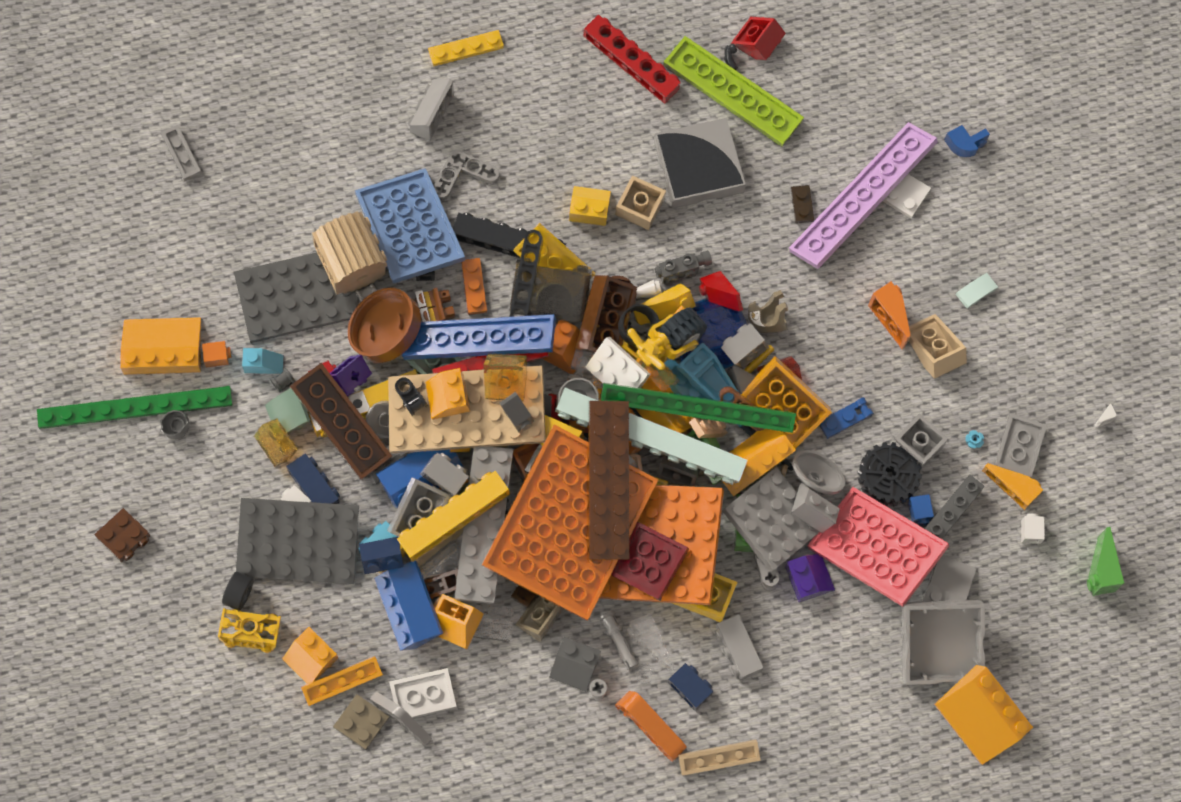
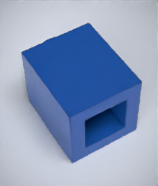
[908,494,934,526]

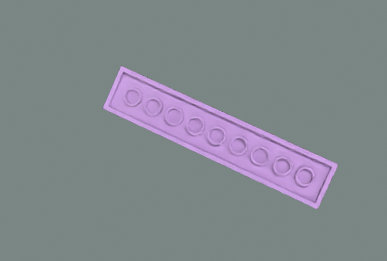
[789,122,938,269]

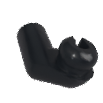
[724,44,738,70]

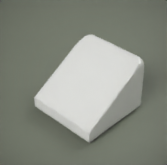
[1095,404,1117,428]

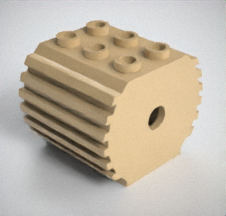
[312,211,387,295]

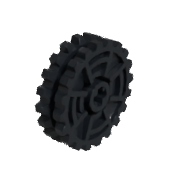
[858,442,922,507]

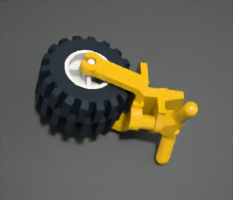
[628,307,707,370]

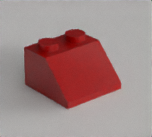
[731,16,786,60]

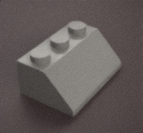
[408,79,454,141]
[387,478,451,537]

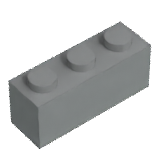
[714,614,764,681]

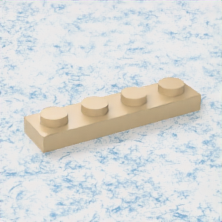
[678,740,761,776]

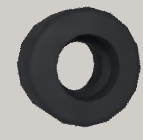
[222,572,254,610]

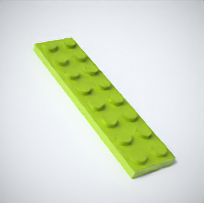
[663,36,804,147]

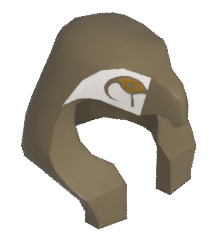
[748,290,788,333]

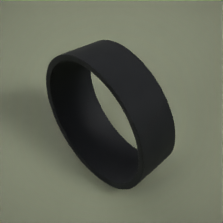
[618,304,660,347]

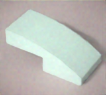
[955,273,998,308]

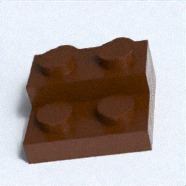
[94,508,150,563]

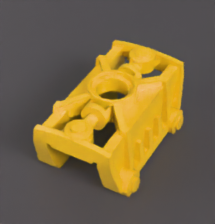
[218,608,281,653]

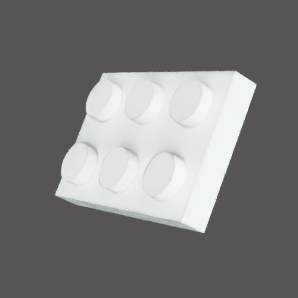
[585,337,651,388]
[389,668,457,718]

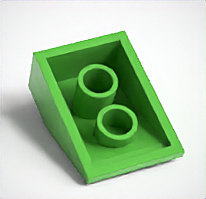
[1087,527,1124,596]

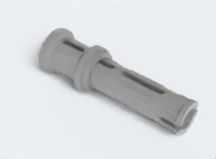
[599,610,638,670]

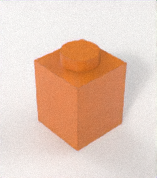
[202,341,232,368]

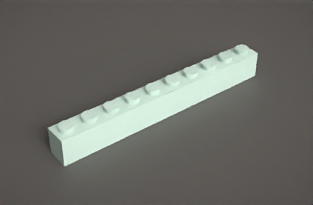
[555,388,747,485]

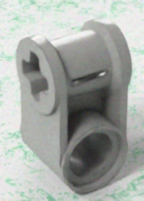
[755,555,779,591]

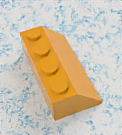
[722,429,796,497]

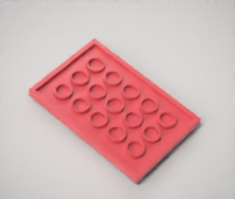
[807,487,949,607]

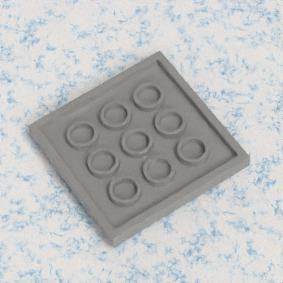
[722,467,819,572]

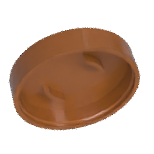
[348,288,421,363]

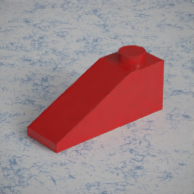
[699,271,743,311]

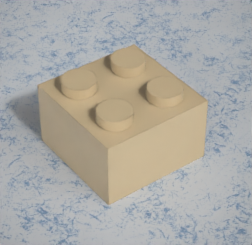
[615,175,666,230]

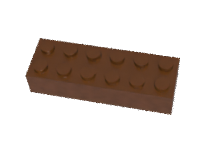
[289,363,392,480]

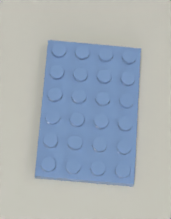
[355,168,465,284]

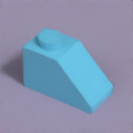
[242,348,284,374]

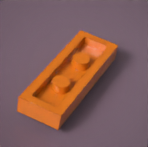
[461,258,487,315]

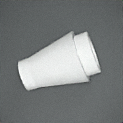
[636,280,662,299]

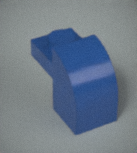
[944,125,990,157]

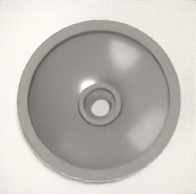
[792,450,845,495]

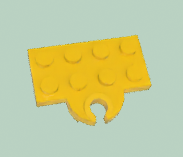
[514,223,595,297]

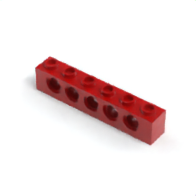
[583,14,681,104]

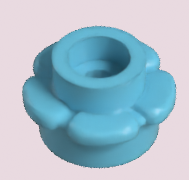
[965,430,984,449]

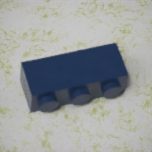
[286,453,340,504]

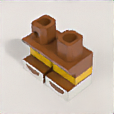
[415,287,455,322]

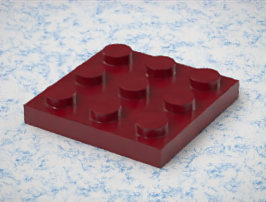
[611,522,689,601]

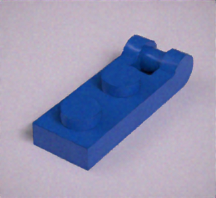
[819,397,874,439]

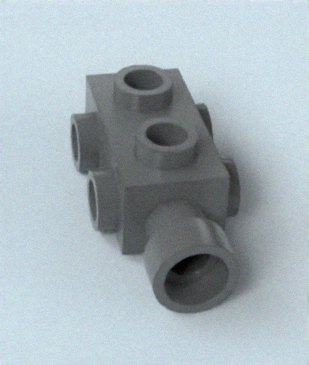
[655,250,712,284]

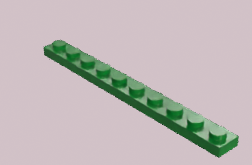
[600,382,796,433]
[37,386,233,429]

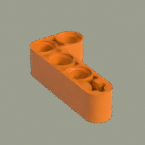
[615,691,687,762]

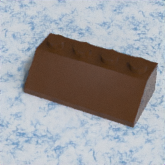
[575,275,638,355]

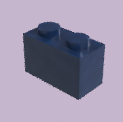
[359,537,404,574]
[667,663,713,711]

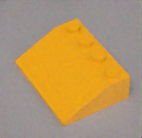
[120,317,201,375]
[741,356,832,449]
[934,665,1033,765]

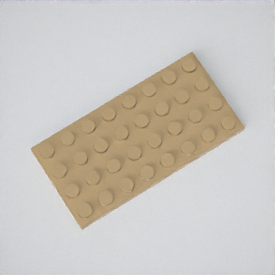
[388,366,546,454]

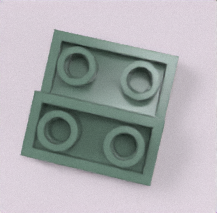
[265,389,311,439]

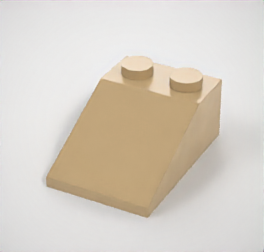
[908,314,967,379]

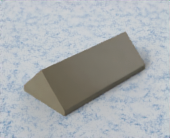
[515,595,564,642]

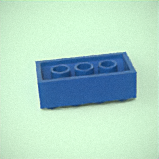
[376,450,464,509]
[374,561,443,651]

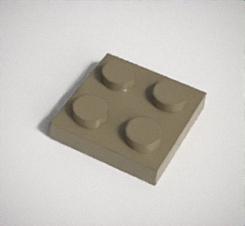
[333,694,389,750]

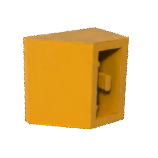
[435,594,484,649]

